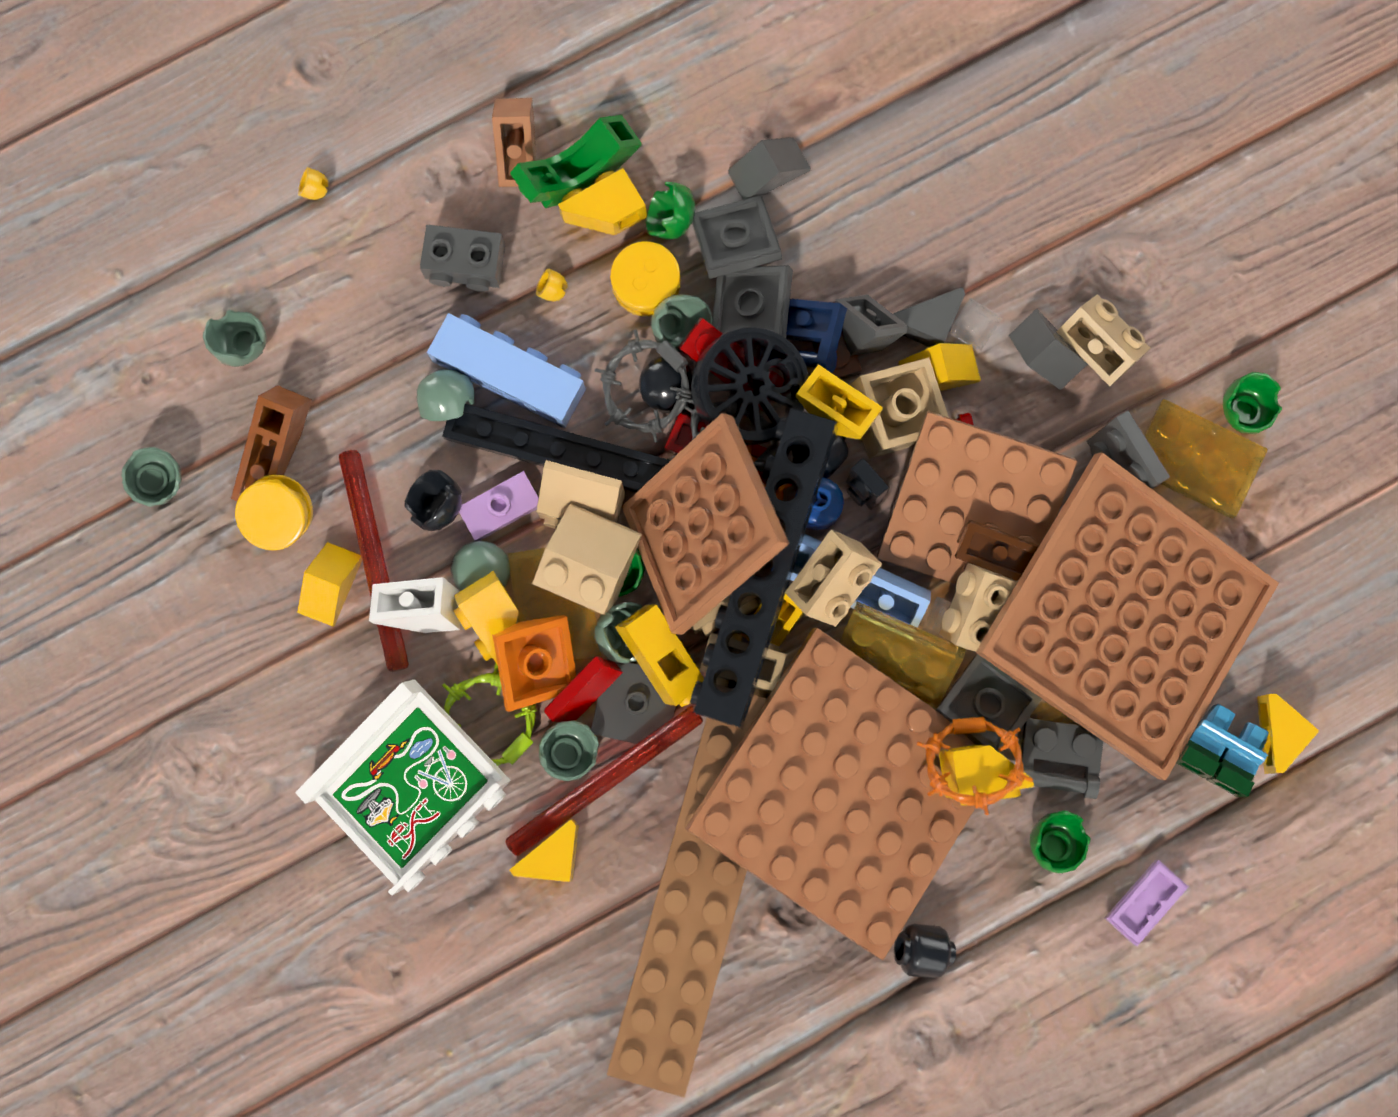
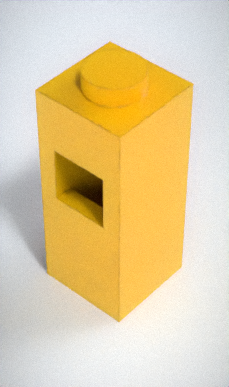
[615,605,704,707]

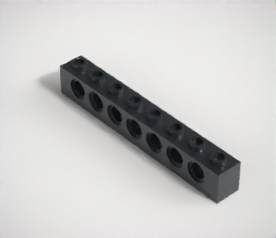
[690,408,838,729]

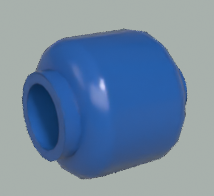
[795,478,844,530]

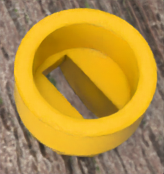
[298,167,329,200]
[536,268,568,302]

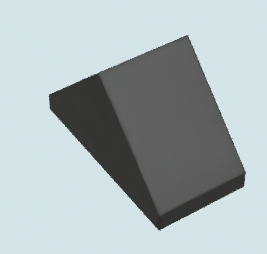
[728,137,811,200]
[893,287,965,347]
[835,294,908,356]
[1008,309,1088,390]

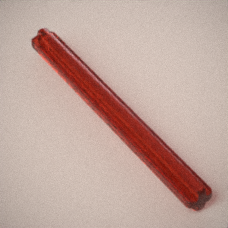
[339,450,409,672]
[505,706,703,856]

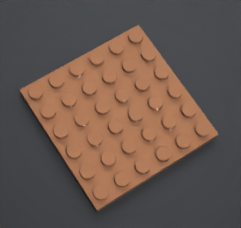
[976,452,1279,781]
[685,628,975,960]

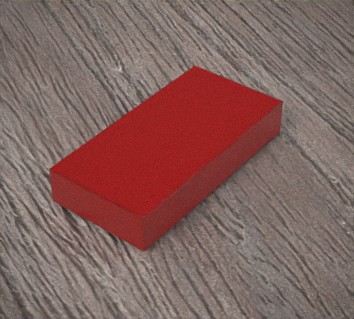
[544,656,623,723]

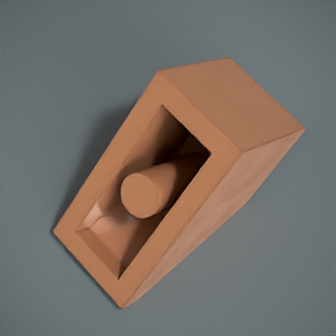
[492,98,536,187]

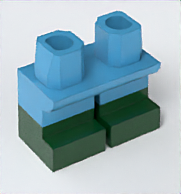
[1176,704,1269,797]

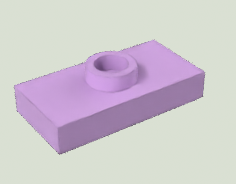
[459,471,539,541]
[1104,860,1189,946]

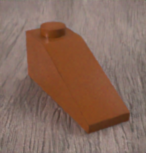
[231,385,312,501]

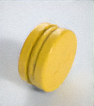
[610,241,681,316]
[235,475,313,550]

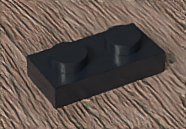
[846,458,889,510]

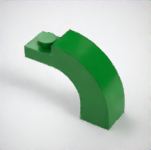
[510,115,642,209]

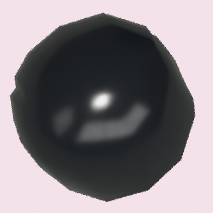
[639,356,693,414]
[404,470,462,531]

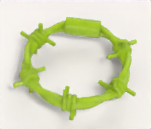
[442,663,537,766]

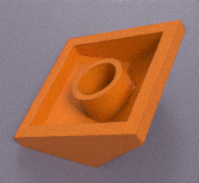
[492,615,577,712]

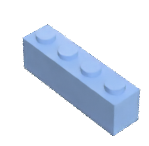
[427,313,586,429]
[771,534,931,636]

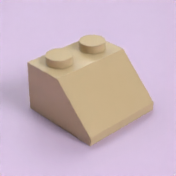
[849,358,949,459]
[536,460,625,529]
[532,504,642,615]

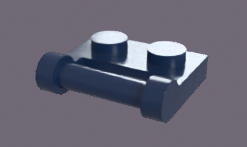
[760,299,847,373]

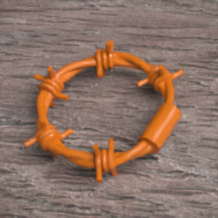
[916,717,1033,815]

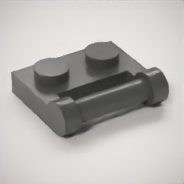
[1021,718,1104,799]

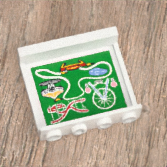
[295,679,511,896]

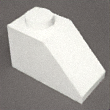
[369,577,461,633]

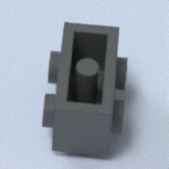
[420,224,506,291]

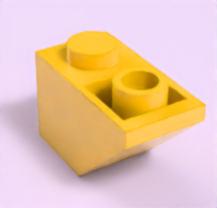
[558,168,647,235]
[453,571,519,664]
[939,744,1034,805]

